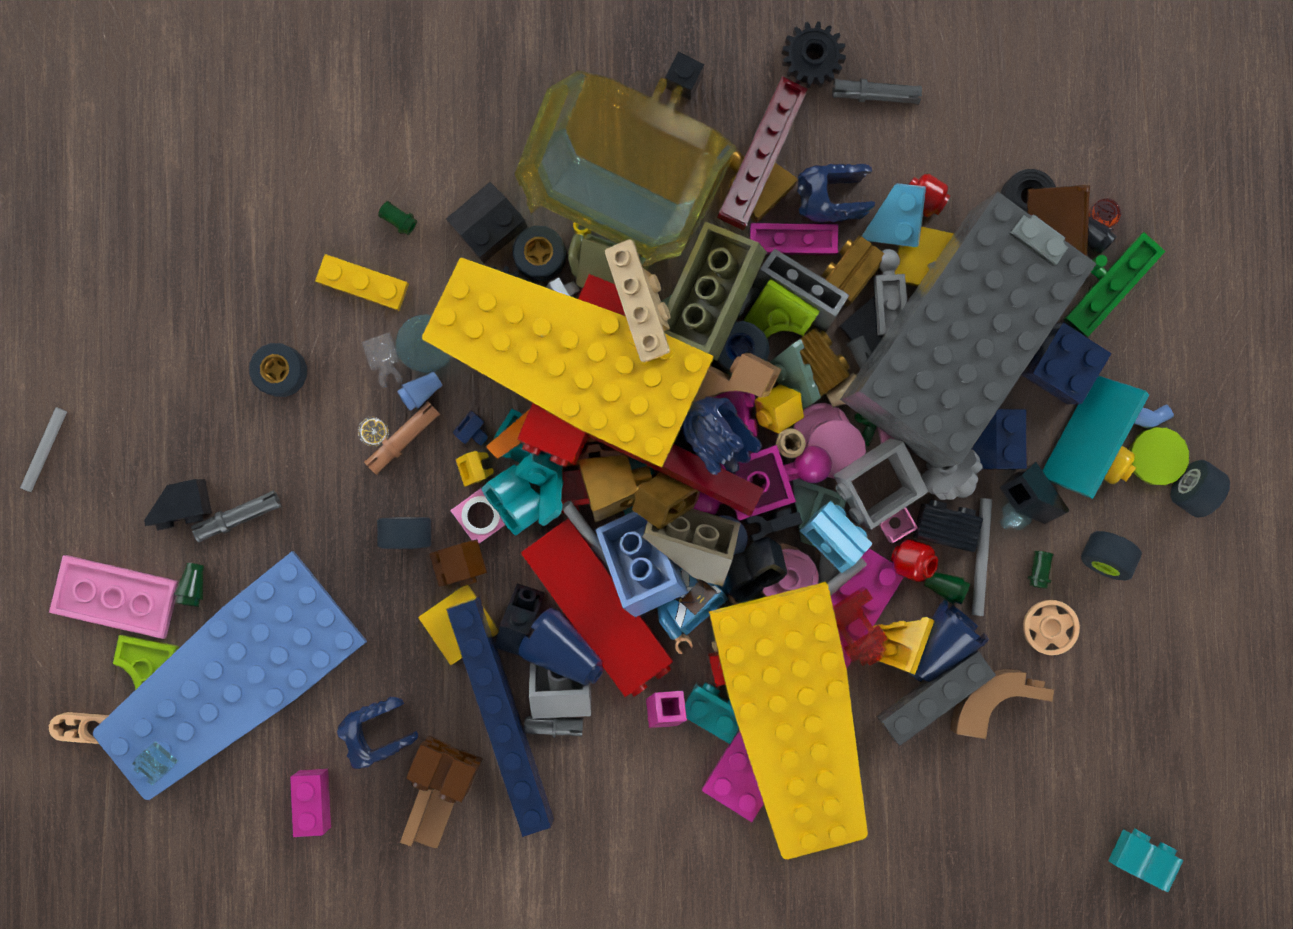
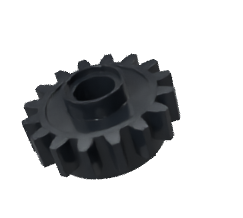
[781,21,846,88]

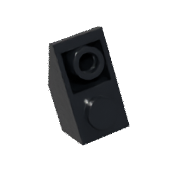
[1000,462,1069,524]
[144,479,212,531]
[495,583,545,656]

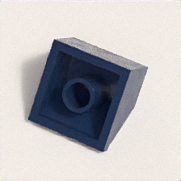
[971,409,1027,470]

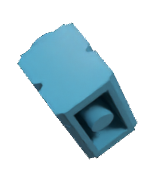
[800,501,872,573]

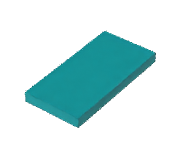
[1042,376,1149,499]

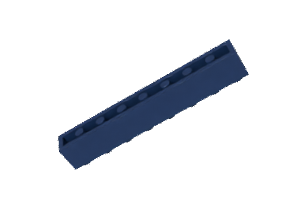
[446,596,554,837]

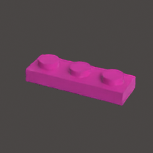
[750,223,838,255]

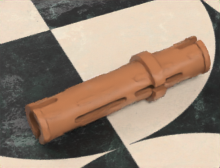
[364,401,441,475]

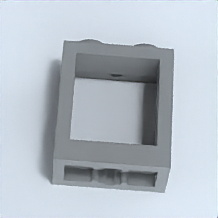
[833,438,929,530]

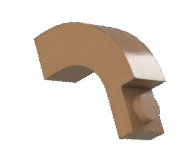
[950,669,1054,739]

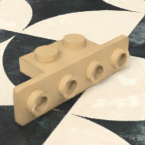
[605,239,671,363]

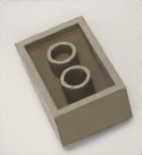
[643,508,741,587]

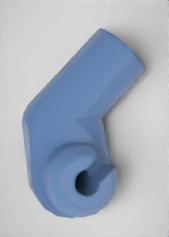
[1134,405,1174,429]

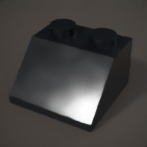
[446,182,528,264]

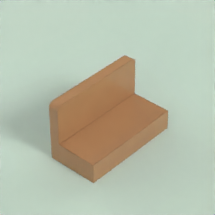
[400,787,454,848]

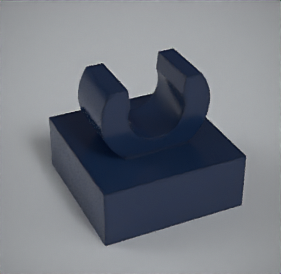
[453,410,488,446]

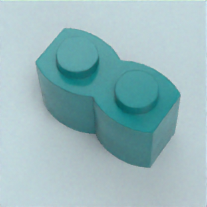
[481,465,540,536]
[1108,828,1184,892]

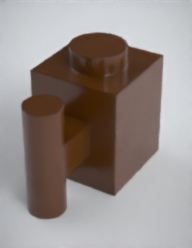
[429,539,487,587]

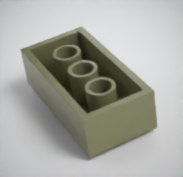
[664,222,767,361]

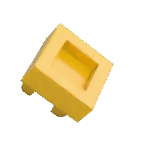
[455,451,494,487]

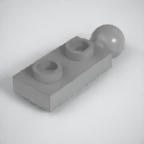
[873,249,907,335]

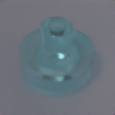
[1000,502,1032,530]

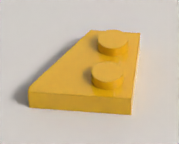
[859,617,934,675]

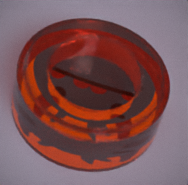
[1089,198,1121,227]

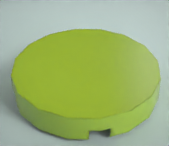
[1129,427,1189,485]

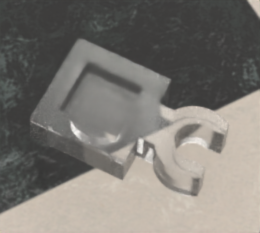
[362,333,403,388]

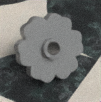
[922,450,982,500]

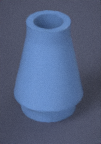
[397,371,443,410]

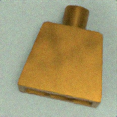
[726,150,798,223]
[579,455,652,522]

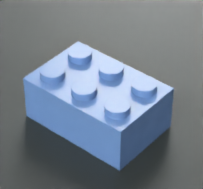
[595,511,689,617]

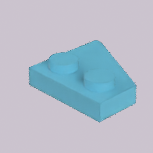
[862,183,926,247]

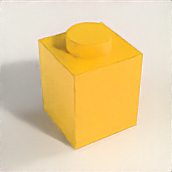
[755,384,804,434]

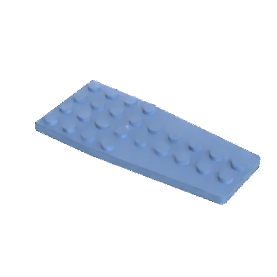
[93,551,367,800]

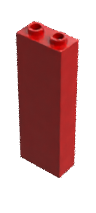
[517,274,626,467]
[521,518,673,697]

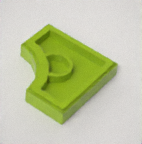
[743,278,820,338]
[113,634,179,690]

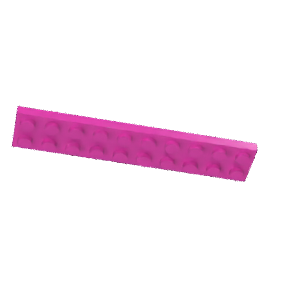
[702,549,904,822]

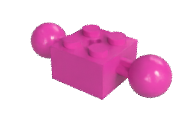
[693,445,832,521]

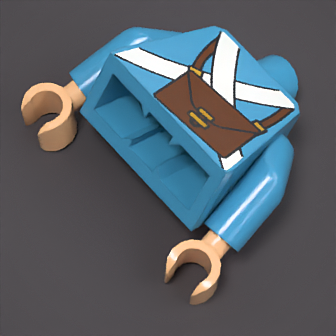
[657,568,739,654]

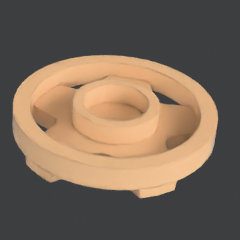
[1023,600,1080,655]

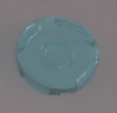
[396,314,451,373]

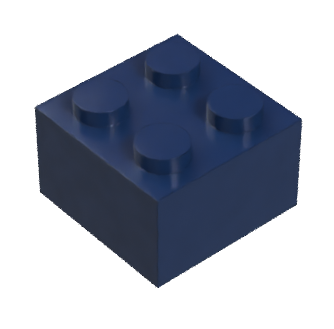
[1021,322,1112,405]

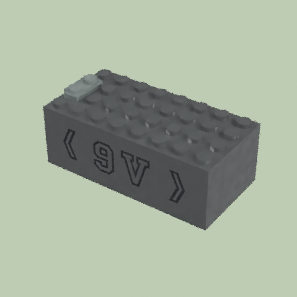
[840,192,1096,468]

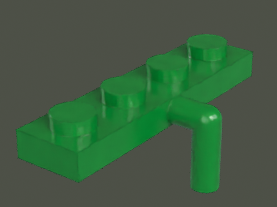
[1063,232,1166,338]

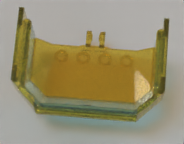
[514,70,737,268]

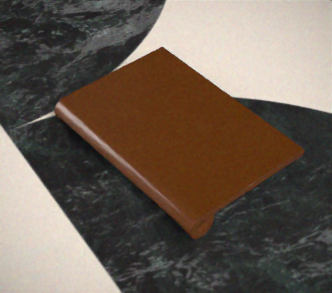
[1027,185,1090,256]

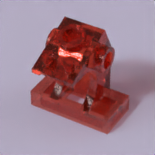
[833,587,888,666]

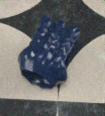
[797,164,875,223]
[681,397,762,475]
[337,697,418,769]

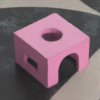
[879,507,918,543]

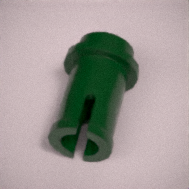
[378,201,417,235]
[1027,551,1054,589]

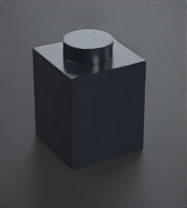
[665,51,705,100]

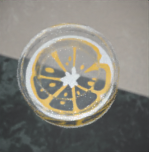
[358,417,389,446]

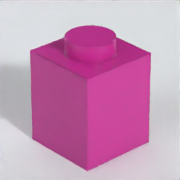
[646,691,687,728]

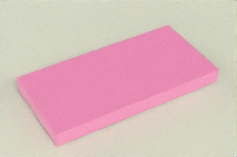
[49,555,179,639]

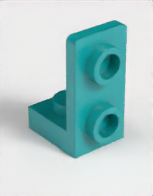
[516,453,564,526]

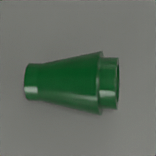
[173,563,204,607]
[924,572,970,605]

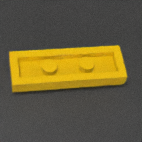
[315,254,409,311]

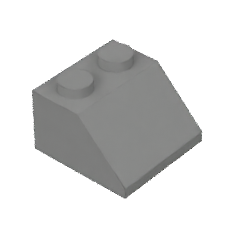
[529,662,591,719]

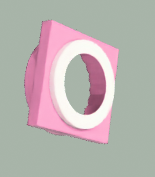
[450,488,505,544]

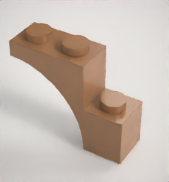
[693,353,782,403]

